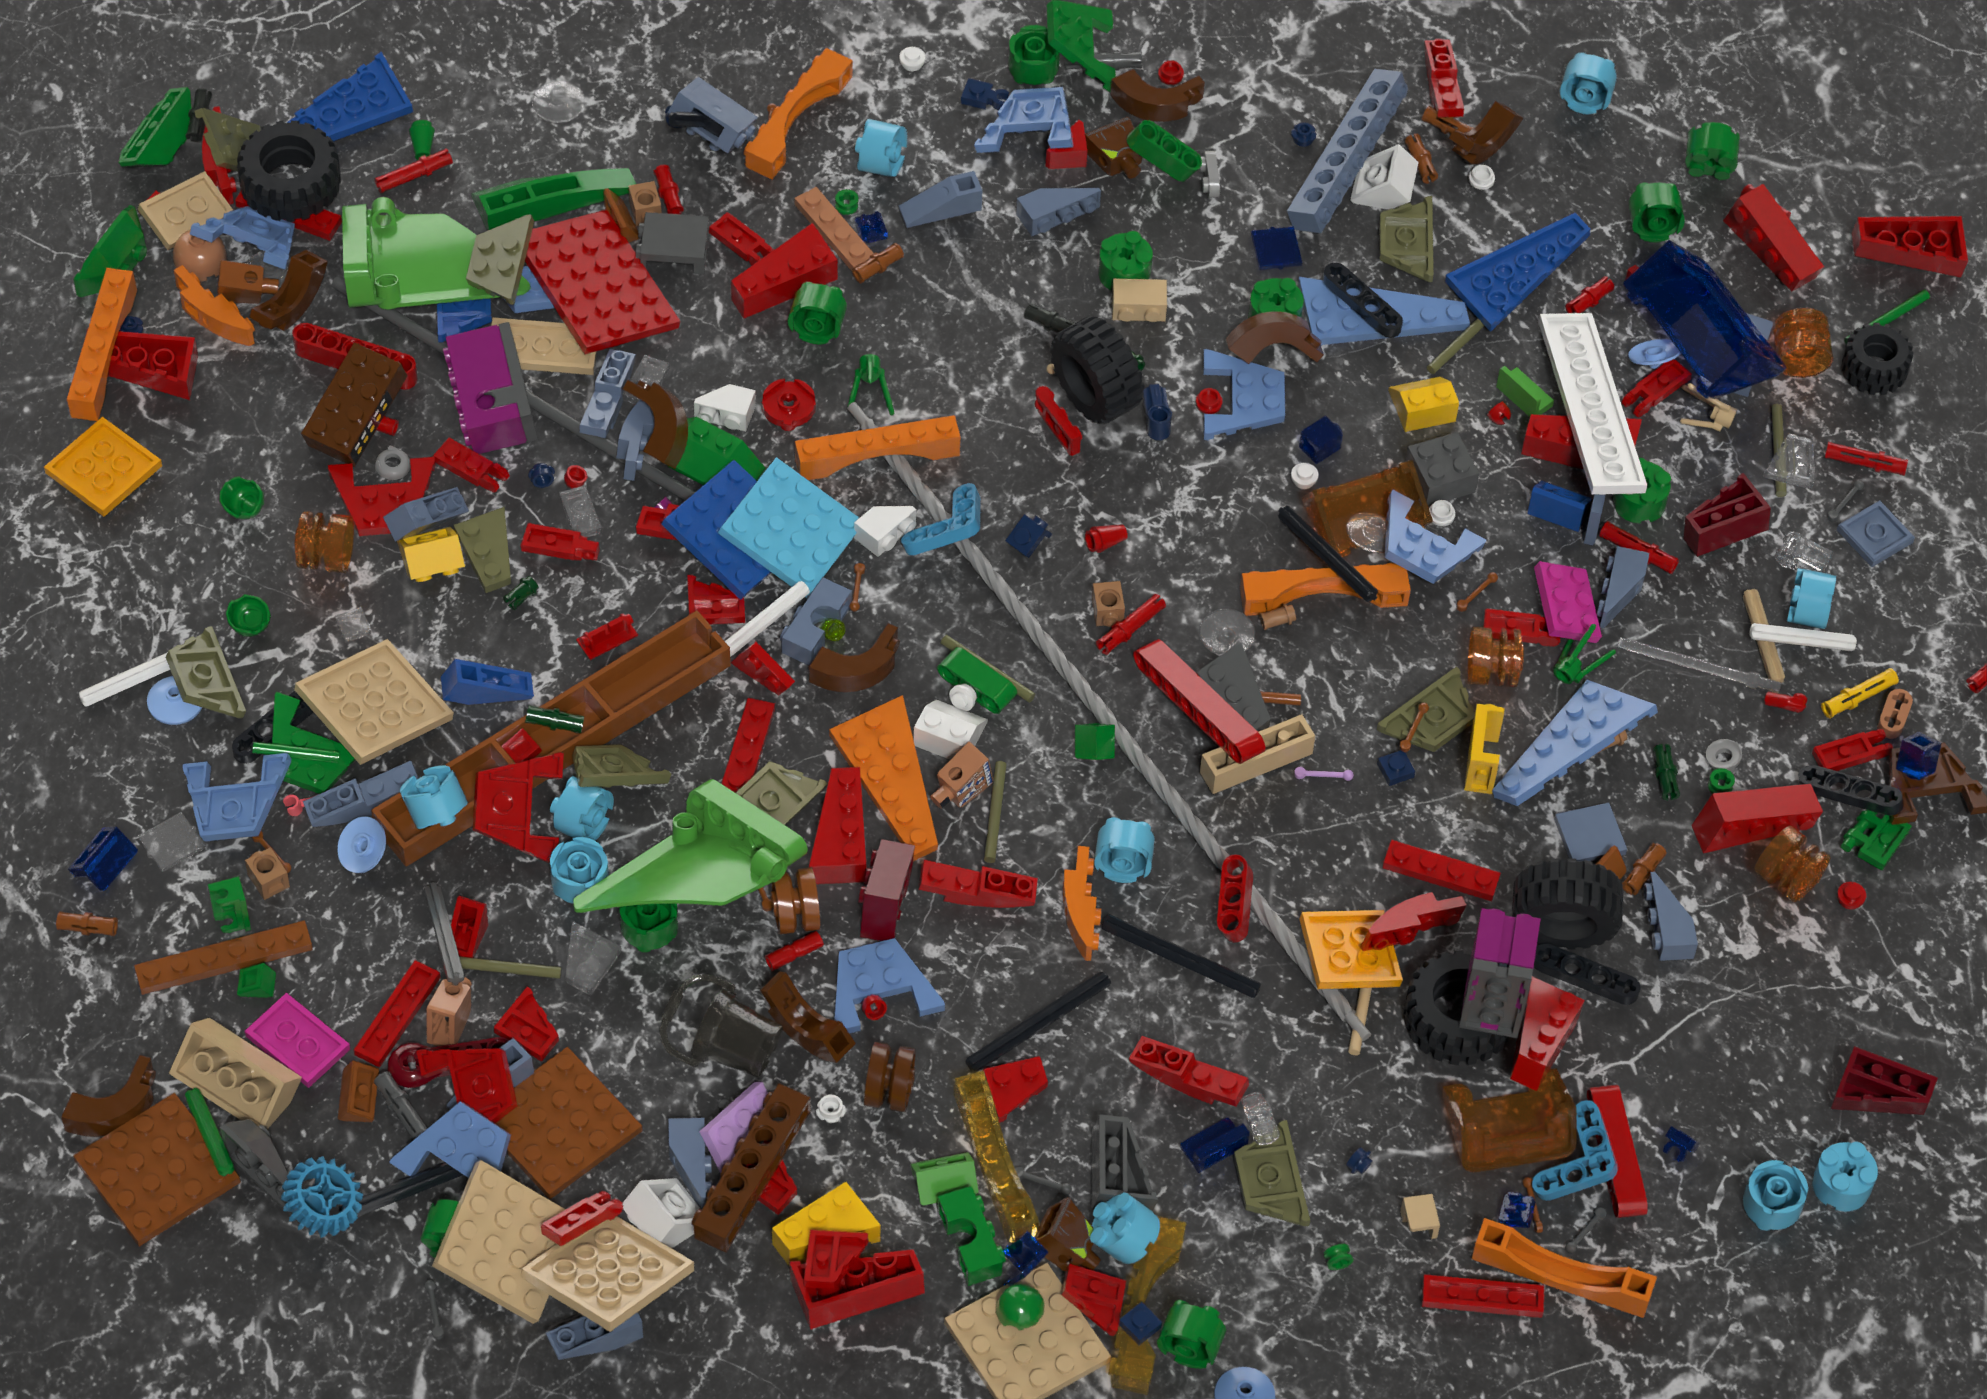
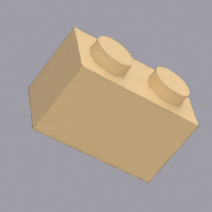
[1112,279,1167,322]

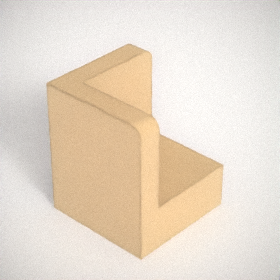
[1400,1194,1440,1239]

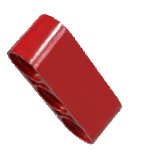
[1217,854,1253,943]

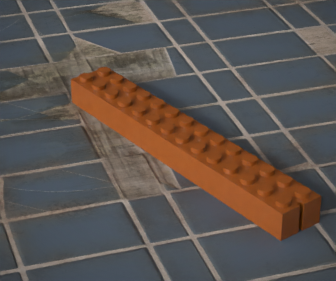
[371,611,731,867]

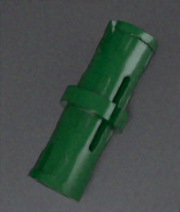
[525,705,584,734]
[1653,744,1680,801]

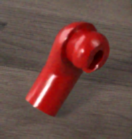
[1765,691,1807,713]

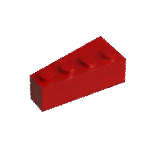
[1723,184,1824,292]
[1852,216,1968,277]
[731,223,838,319]
[86,329,198,400]
[1521,414,1642,470]
[1691,784,1823,854]
[1510,976,1585,1091]
[789,1249,925,1330]

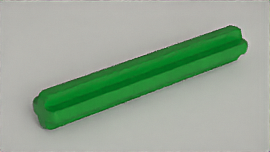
[185,1088,234,1177]

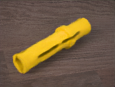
[1821,668,1899,718]

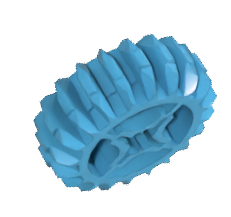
[281,1156,363,1238]

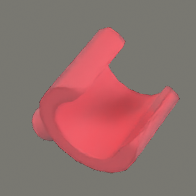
[283,794,319,816]

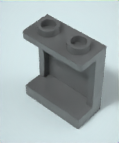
[636,212,709,274]

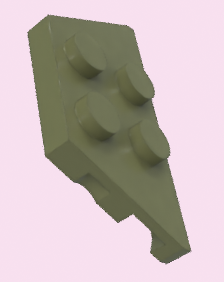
[195,108,261,172]
[1379,196,1433,282]
[466,215,534,305]
[166,626,246,718]
[1377,666,1475,752]
[572,745,671,788]
[736,761,828,826]
[1234,1120,1310,1226]

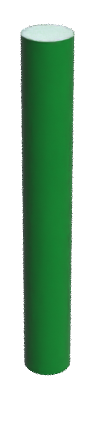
[252,742,339,763]

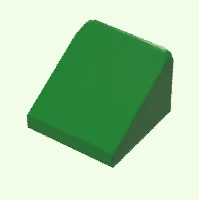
[237,963,276,998]

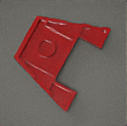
[328,457,435,536]
[472,752,564,864]
[416,1049,518,1159]

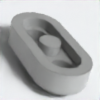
[1199,151,1220,198]

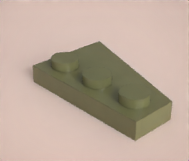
[454,507,511,593]

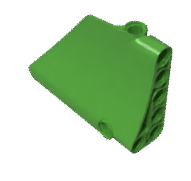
[342,197,531,309]
[573,779,808,913]

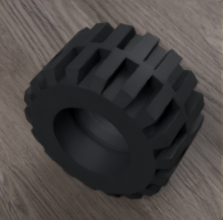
[1841,323,1914,395]

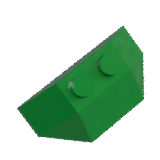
[118,87,191,167]
[73,205,147,297]
[667,417,766,485]

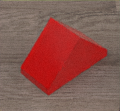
[1046,120,1087,169]
[451,896,489,958]

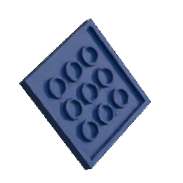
[661,460,772,600]

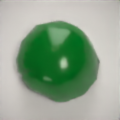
[219,476,264,520]
[226,594,271,637]
[995,1284,1045,1331]

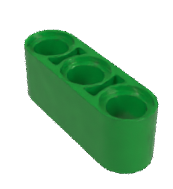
[1127,120,1202,181]
[937,647,1018,714]

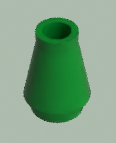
[409,120,435,160]

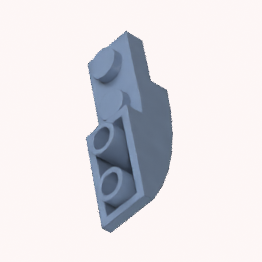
[580,349,636,438]
[616,399,655,481]
[303,761,419,827]

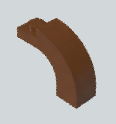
[1110,69,1205,122]
[1449,101,1523,164]
[249,250,328,331]
[1226,311,1324,364]
[623,380,688,469]
[809,623,900,692]
[760,971,856,1063]
[61,1055,156,1137]

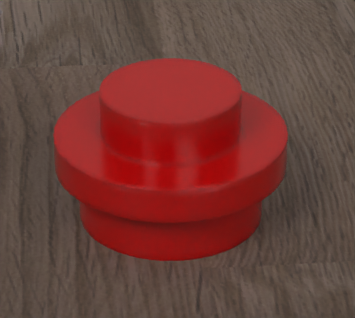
[1158,60,1184,85]
[1196,388,1223,414]
[1837,882,1866,910]

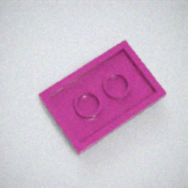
[1534,561,1602,643]
[245,993,350,1088]

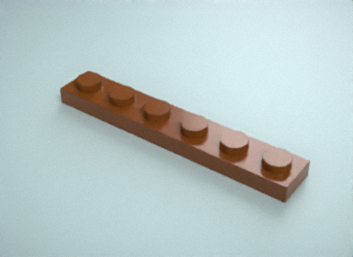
[134,920,313,995]

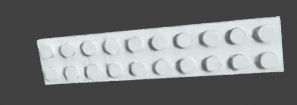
[1539,313,1647,495]

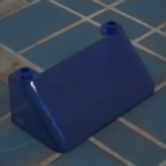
[1623,240,1787,399]

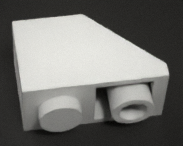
[694,384,756,431]
[854,506,916,557]

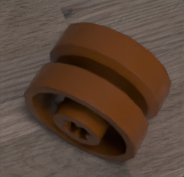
[864,1042,916,1113]

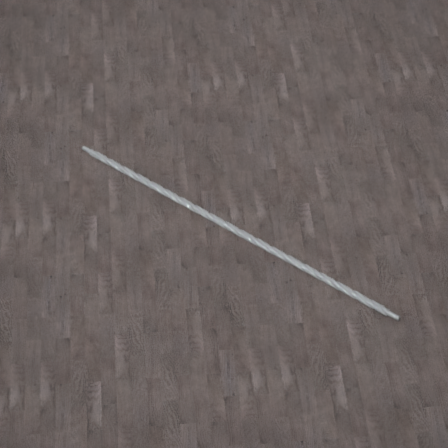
[848,402,1371,1041]

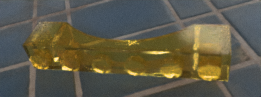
[954,1071,1039,1247]
[1108,1216,1186,1395]

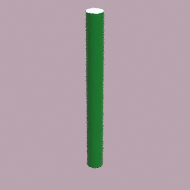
[1844,290,1930,345]

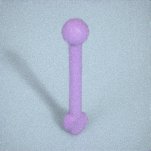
[1294,767,1354,781]

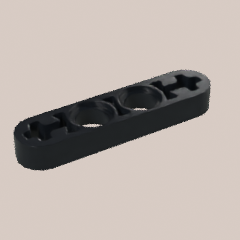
[1323,262,1403,338]
[232,691,314,764]
[1798,765,1904,816]
[1534,944,1641,1005]

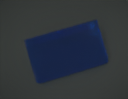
[68,826,138,891]
[1180,1118,1250,1173]
[1003,1231,1049,1286]

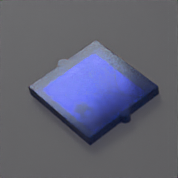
[1251,226,1303,270]

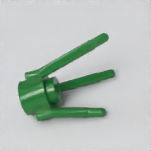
[847,354,895,416]
[1553,624,1616,684]

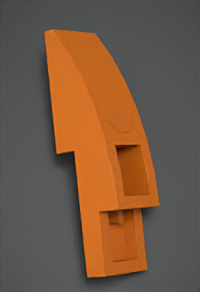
[174,265,255,346]
[1063,846,1101,961]

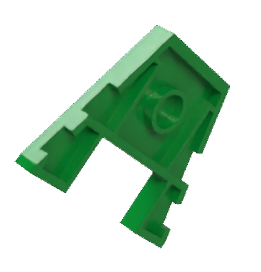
[1046,0,1116,92]
[272,692,356,794]

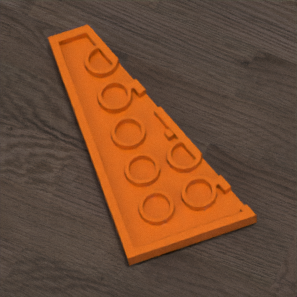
[829,695,938,861]

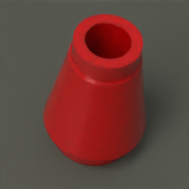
[1085,524,1128,553]

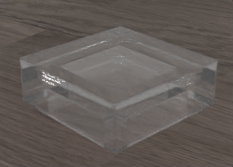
[335,607,372,643]

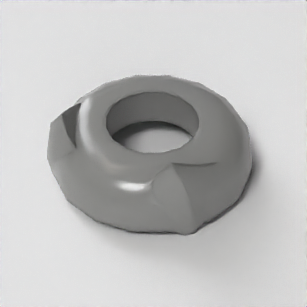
[375,445,410,480]
[1706,739,1742,773]

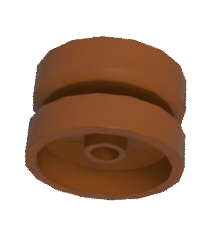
[771,867,820,935]

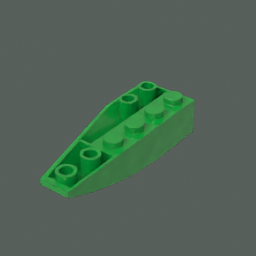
[471,168,636,231]

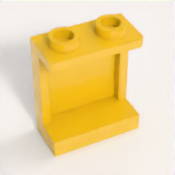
[1464,704,1505,794]

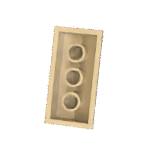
[169,1018,302,1129]

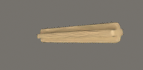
[1743,589,1785,685]

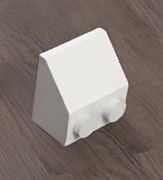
[1351,144,1419,210]
[914,700,988,760]
[623,1178,701,1248]

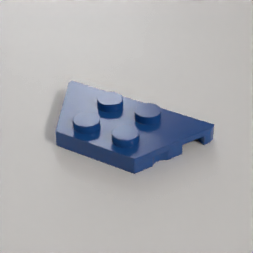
[437,298,492,342]

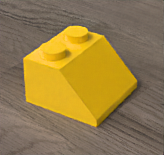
[1388,377,1459,432]
[397,527,465,582]

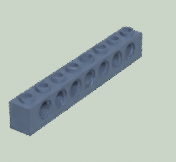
[1287,69,1408,233]

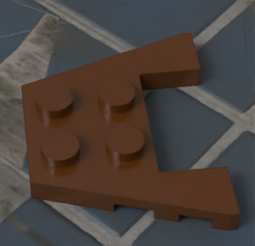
[1889,742,1987,825]

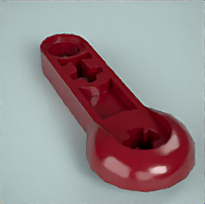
[387,1037,509,1088]

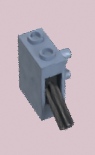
[668,77,758,153]

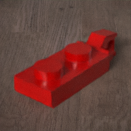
[521,523,600,560]

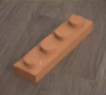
[795,187,873,271]

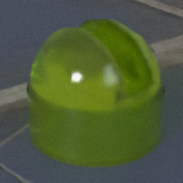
[821,618,845,641]

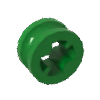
[835,189,859,215]
[1708,768,1735,794]
[1323,1244,1354,1270]

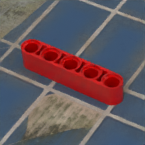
[292,323,418,390]
[1587,1084,1648,1218]

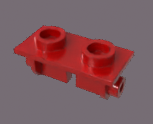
[576,613,638,660]

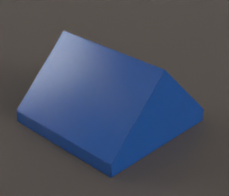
[1527,480,1593,532]

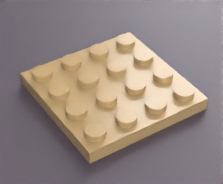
[295,639,454,765]
[432,1160,566,1324]
[522,1216,694,1332]
[944,1263,1111,1399]

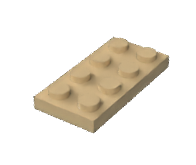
[491,318,597,375]

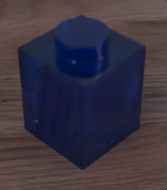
[1299,415,1343,465]
[1896,732,1942,780]

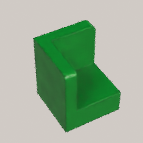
[1075,723,1115,760]

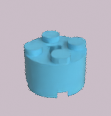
[1560,53,1617,114]
[855,119,907,177]
[1787,568,1836,629]
[400,765,468,829]
[550,776,614,841]
[1094,817,1155,883]
[550,837,609,903]
[1812,1142,1878,1212]
[1743,1160,1808,1231]
[1090,1193,1160,1264]

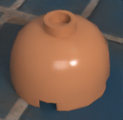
[173,229,227,282]

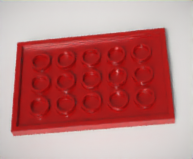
[525,209,680,354]

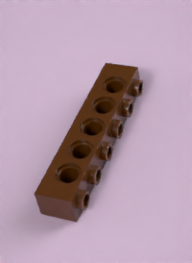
[691,1083,811,1253]

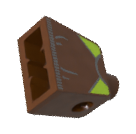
[1085,116,1142,179]
[1030,1197,1101,1271]

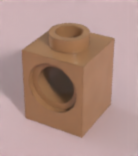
[629,181,662,226]
[1092,581,1125,627]
[245,847,290,900]

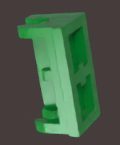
[208,876,251,933]

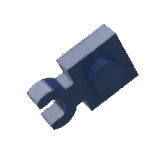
[961,78,1009,110]

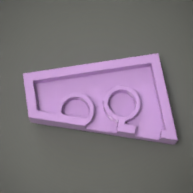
[699,1082,768,1173]

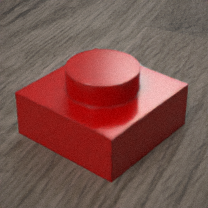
[501,728,542,763]

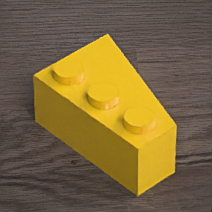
[772,1182,881,1266]

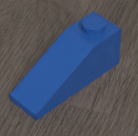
[441,659,534,705]

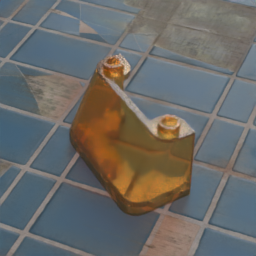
[1301,460,1433,557]
[1443,1068,1577,1172]

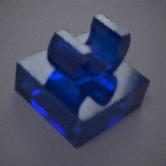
[855,211,888,243]
[1663,1126,1700,1162]
[1498,1192,1536,1228]

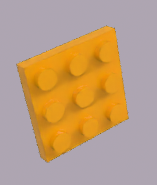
[44,417,162,517]
[1299,910,1403,989]

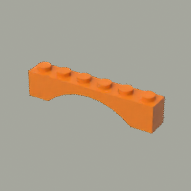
[744,48,853,180]
[67,268,137,421]
[795,415,961,480]
[1240,563,1411,616]
[1472,1218,1657,1318]

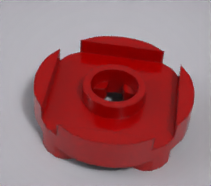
[762,379,816,431]

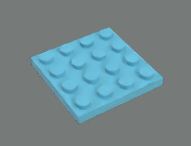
[718,457,859,598]

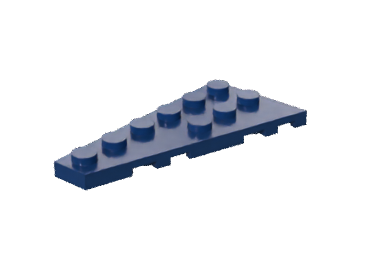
[287,52,413,141]
[1445,213,1590,332]

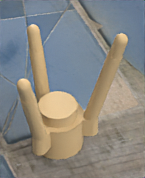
[1680,383,1737,432]

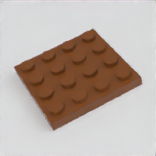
[495,1047,642,1200]
[73,1093,241,1247]

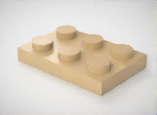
[138,171,234,250]

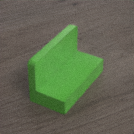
[1496,366,1554,417]
[911,1152,979,1206]

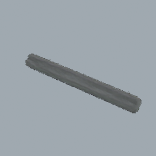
[424,882,464,986]

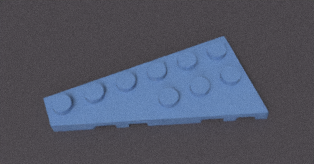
[1298,277,1470,345]
[1492,680,1658,806]

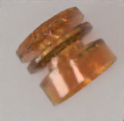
[1772,308,1834,378]
[295,511,354,573]
[1468,626,1524,687]
[1754,826,1831,902]

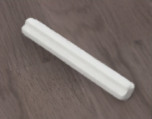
[725,581,810,657]
[1749,623,1857,651]
[79,652,170,707]

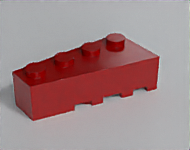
[809,767,866,884]

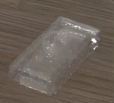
[622,355,670,404]
[559,485,602,537]

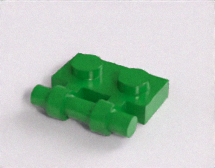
[1841,810,1912,871]

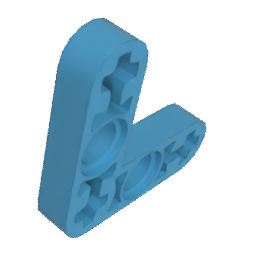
[901,483,981,555]
[1532,1100,1618,1201]

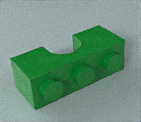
[937,1186,1006,1286]

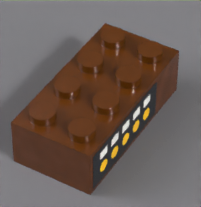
[301,342,407,467]

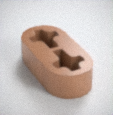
[1878,689,1913,739]

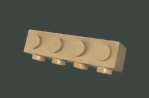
[1200,714,1315,794]

